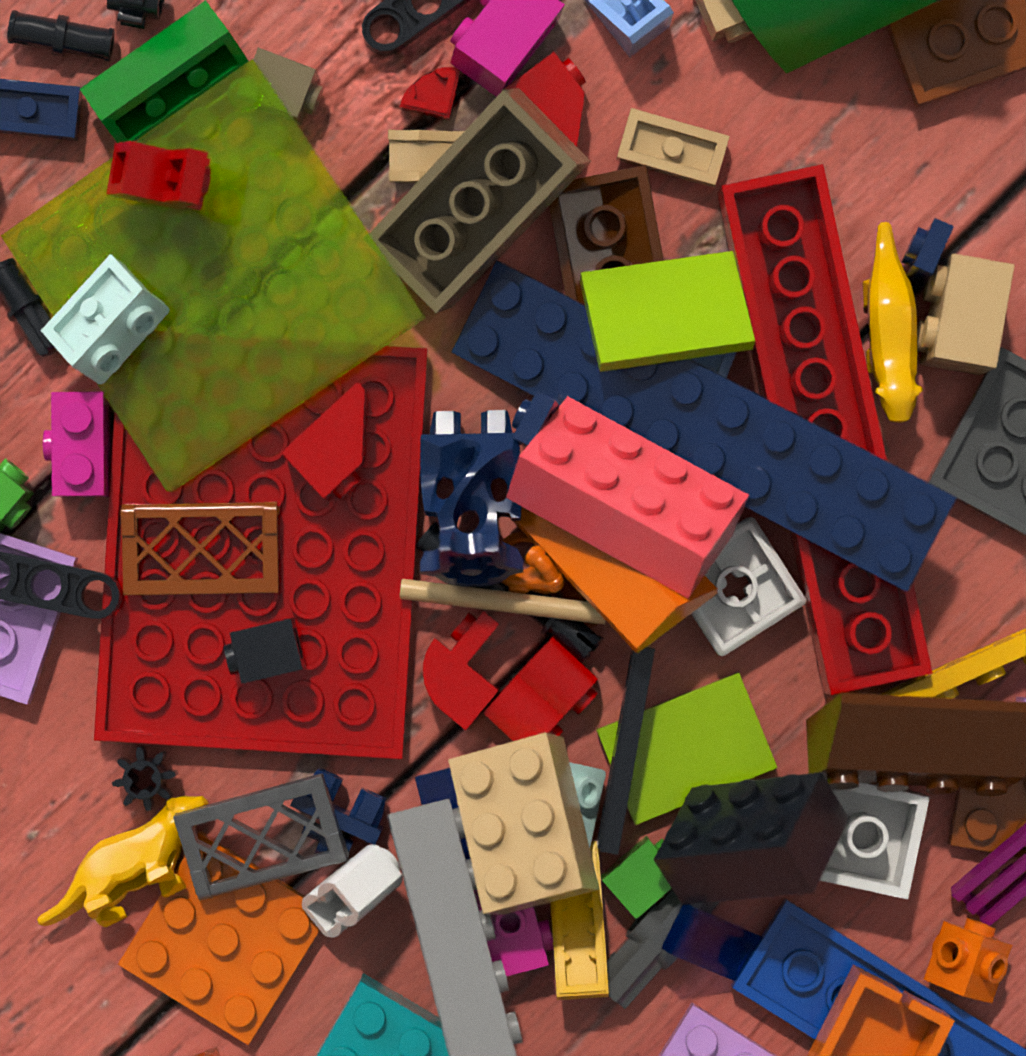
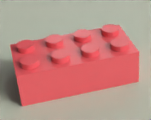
[506,396,749,599]

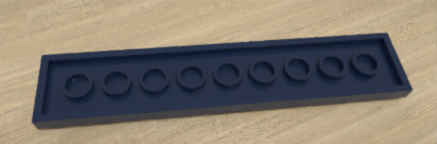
[451,260,958,592]

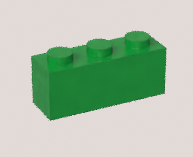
[80,0,251,143]

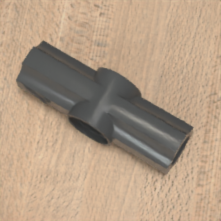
[607,889,720,1009]

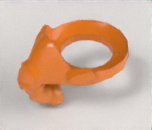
[500,531,564,595]

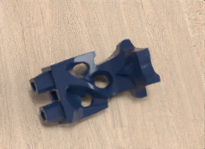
[420,410,523,587]

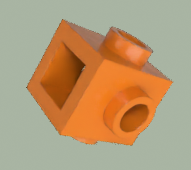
[924,918,1013,1004]

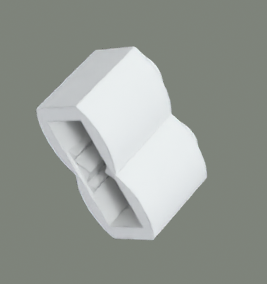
[301,845,403,938]

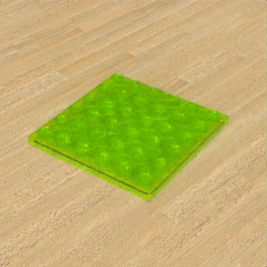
[1,59,426,492]

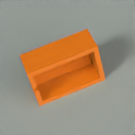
[807,965,955,1056]

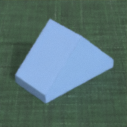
[585,0,674,57]

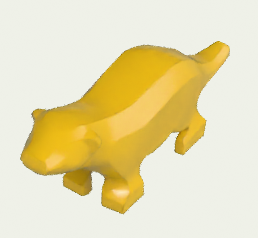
[862,222,923,423]
[37,796,209,928]

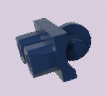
[290,767,387,854]

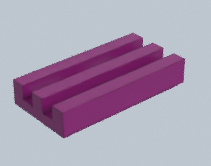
[951,823,1026,926]

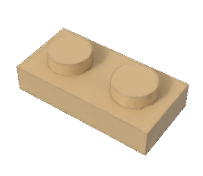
[616,108,730,188]

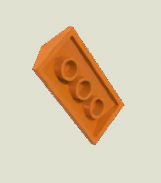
[509,506,718,653]

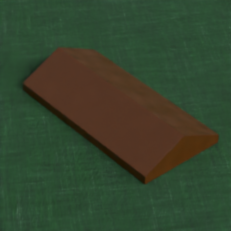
[549,165,664,304]

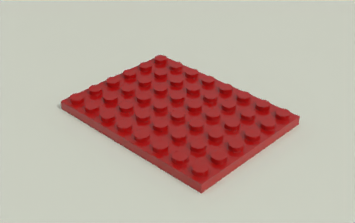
[94,332,428,759]

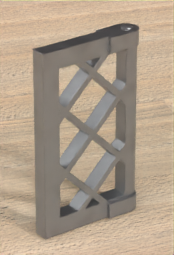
[173,773,349,901]

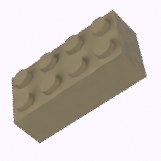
[364,88,591,313]

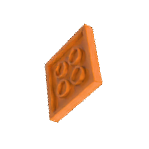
[118,832,320,1046]

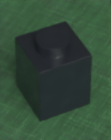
[224,618,306,684]

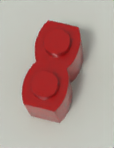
[483,636,599,741]

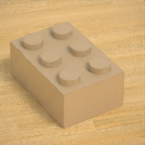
[448,733,599,915]

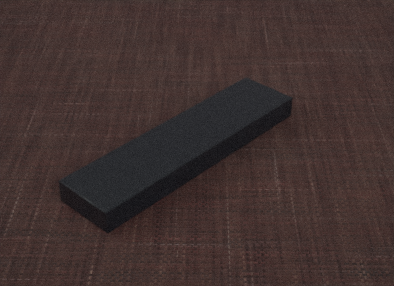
[596,647,655,855]

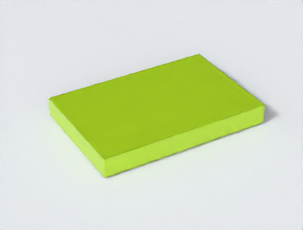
[580,251,755,372]
[596,672,778,825]

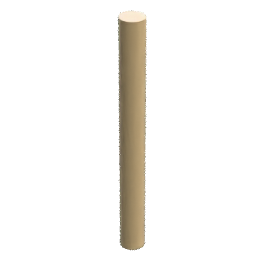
[400,579,606,624]

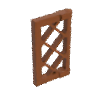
[120,501,280,595]

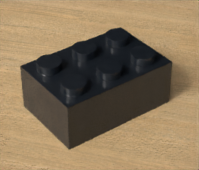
[653,772,849,905]

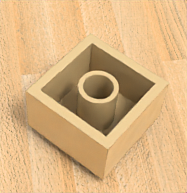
[917,253,1015,375]

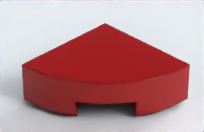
[400,67,461,121]

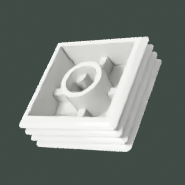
[691,517,806,656]

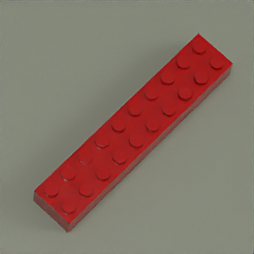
[717,164,933,695]

